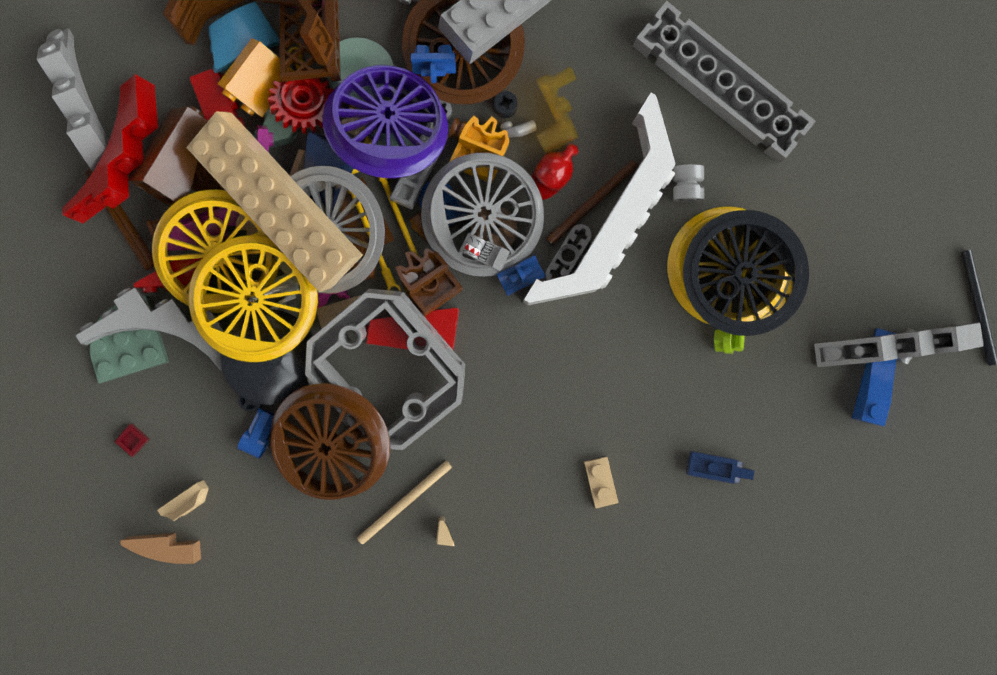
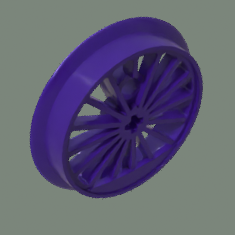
[323,65,448,178]

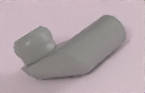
[500,120,537,138]

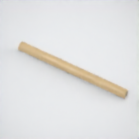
[357,460,452,545]

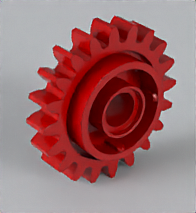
[268,71,333,134]

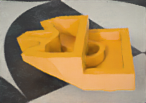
[450,116,509,184]

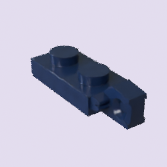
[686,451,755,484]

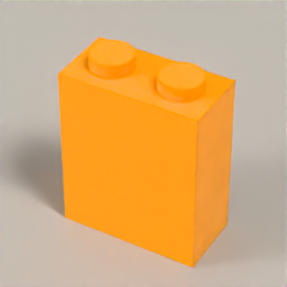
[218,38,295,117]

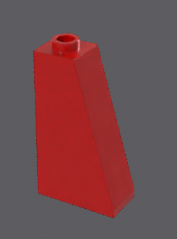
[365,308,459,350]

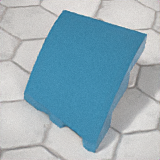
[208,2,280,73]

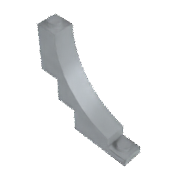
[814,323,983,367]

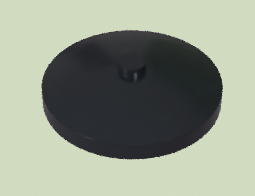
[220,309,313,405]

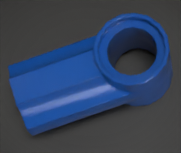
[237,408,274,459]

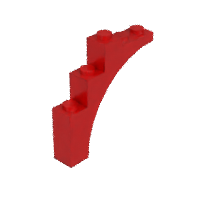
[62,74,158,224]

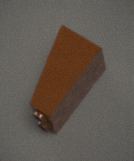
[128,106,208,207]

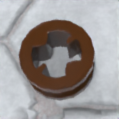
[448,117,467,142]

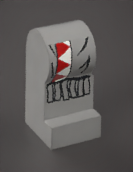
[459,233,510,272]

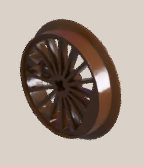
[402,0,525,104]
[270,383,390,500]

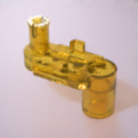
[537,66,579,154]

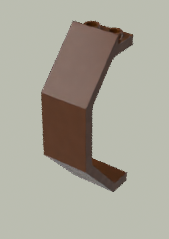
[163,0,335,65]

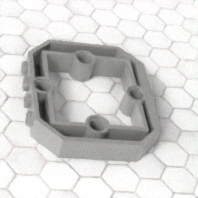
[305,289,466,450]

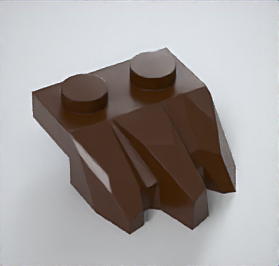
[395,248,463,317]

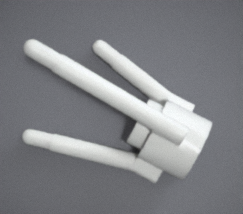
[244,274,300,310]

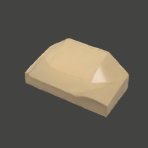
[157,480,209,521]

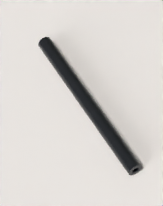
[962,250,997,366]

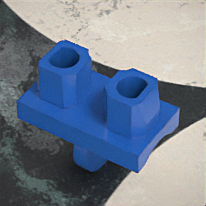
[411,45,456,83]
[497,255,546,296]

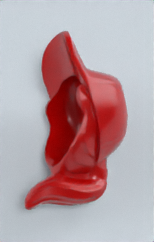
[531,143,579,200]

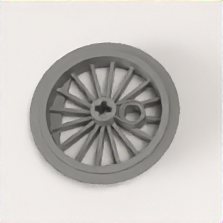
[421,153,544,276]
[273,166,385,293]

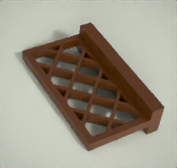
[280,0,341,82]

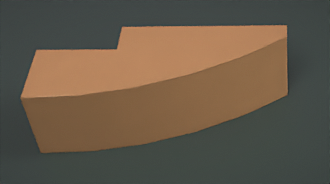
[120,533,201,564]

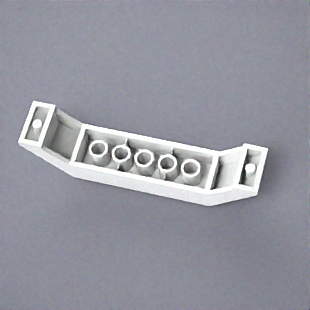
[523,93,675,305]

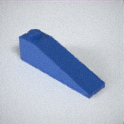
[852,328,897,426]

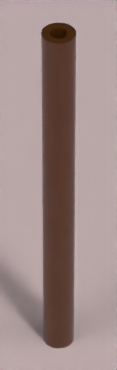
[546,159,638,245]

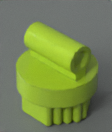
[714,330,745,354]

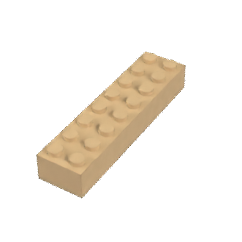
[186,111,363,292]

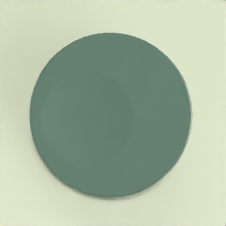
[326,37,394,102]

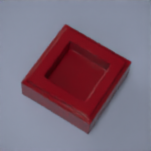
[114,423,150,457]

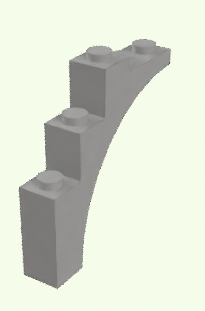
[37,28,109,172]
[75,288,225,371]

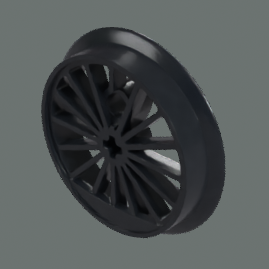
[683,210,809,336]

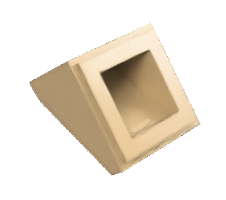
[436,516,454,546]

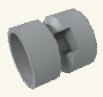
[673,164,705,203]

